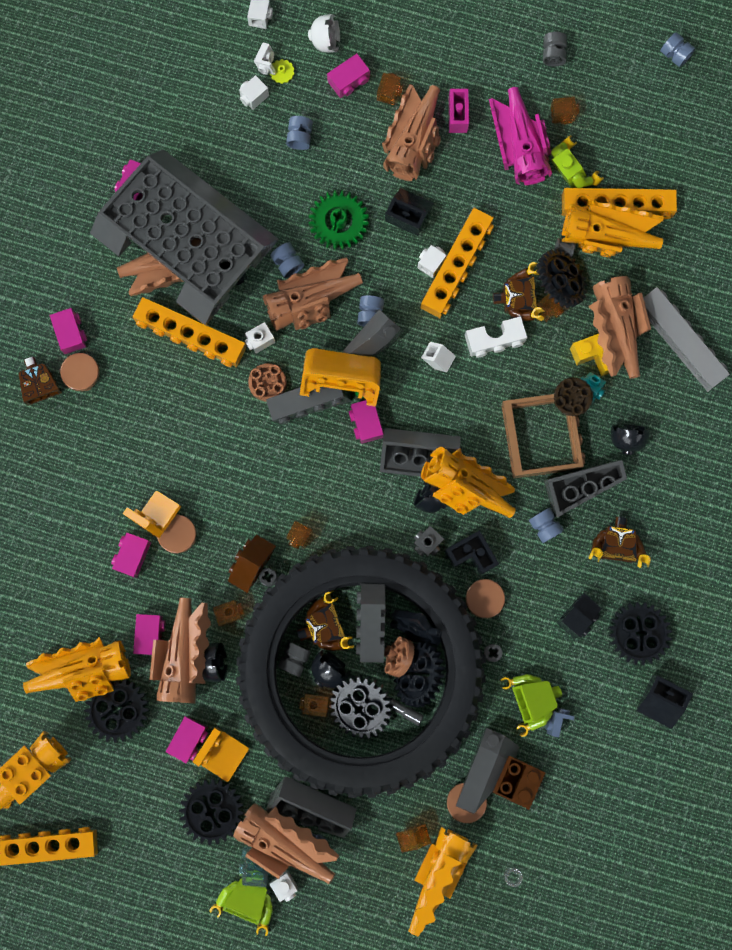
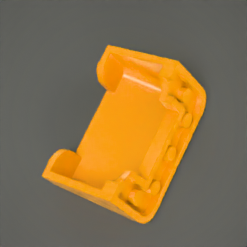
[300,348,381,407]

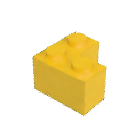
[570,334,623,376]

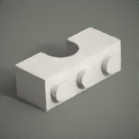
[465,316,527,358]

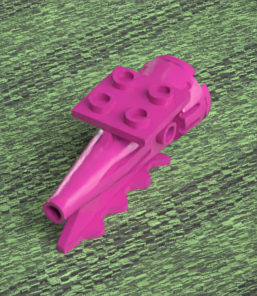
[489,87,552,185]

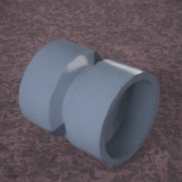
[660,32,696,68]
[286,116,313,150]
[270,242,304,278]
[357,295,384,327]
[529,508,564,543]

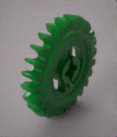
[308,190,369,250]

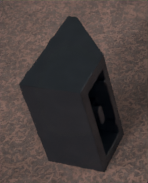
[385,188,434,236]
[636,675,693,729]

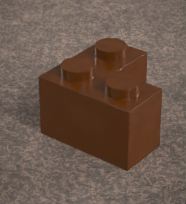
[228,534,276,593]

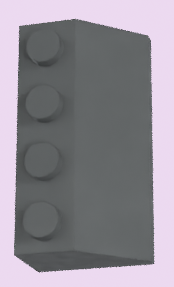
[380,428,461,477]

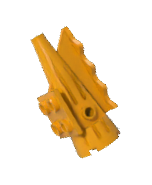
[562,200,664,258]
[421,447,516,518]
[23,637,131,702]
[0,731,71,810]
[408,827,478,937]

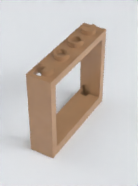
[501,394,585,479]

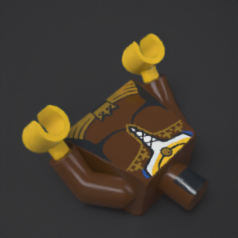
[492,262,545,322]
[589,517,651,568]
[297,590,354,651]

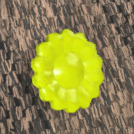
[270,59,294,84]

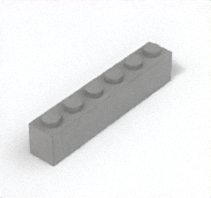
[643,287,730,392]

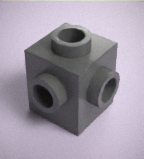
[413,526,444,557]

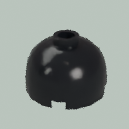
[611,424,650,455]
[413,482,447,513]
[202,642,228,682]
[311,650,351,688]

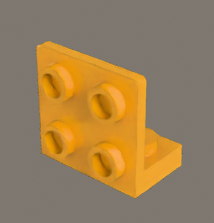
[123,491,181,538]
[193,727,249,782]

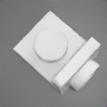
[254,42,276,75]

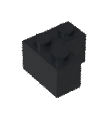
[444,530,499,576]
[556,593,602,639]

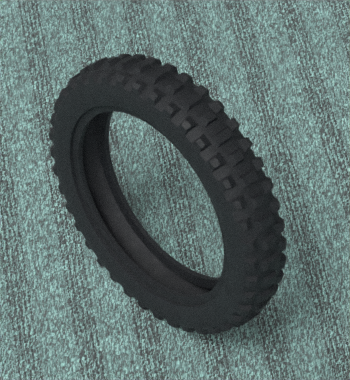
[236,546,486,798]

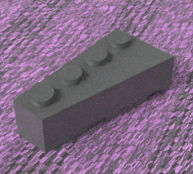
[266,387,352,425]
[544,460,627,517]
[356,584,385,663]
[266,776,357,838]

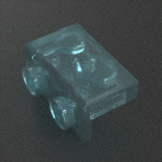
[239,845,269,888]

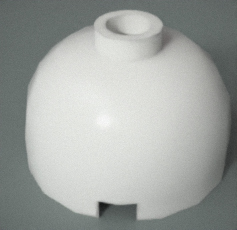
[308,14,340,53]

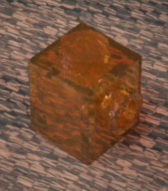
[377,73,403,105]
[550,97,579,125]
[537,294,565,323]
[286,521,313,549]
[213,600,244,627]
[299,694,329,717]
[396,824,431,852]

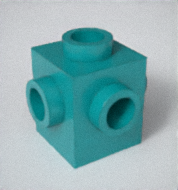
[581,372,606,403]

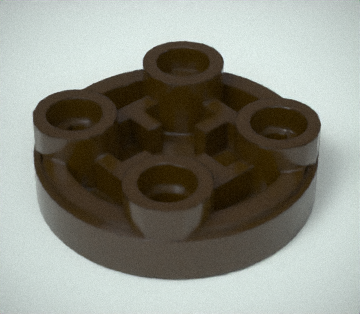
[554,377,593,416]

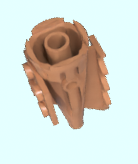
[382,85,441,181]
[117,238,201,296]
[263,258,363,331]
[589,276,651,379]
[150,598,211,703]
[233,803,339,884]

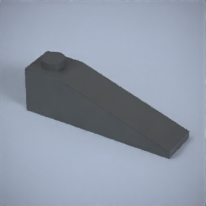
[342,309,404,357]
[456,728,519,814]

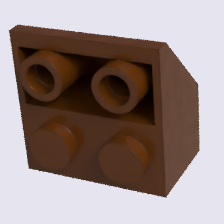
[493,756,545,810]

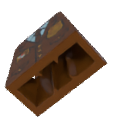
[19,357,62,406]

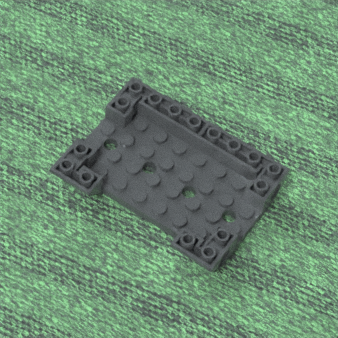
[90,149,279,326]

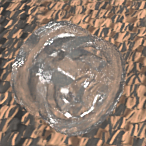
[504,867,523,887]

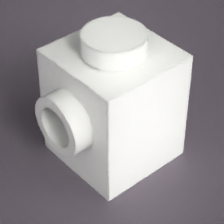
[247,0,273,29]
[239,75,269,110]
[418,245,447,278]
[244,322,275,353]
[421,342,456,372]
[270,870,298,902]

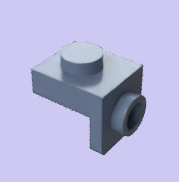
[545,708,575,738]

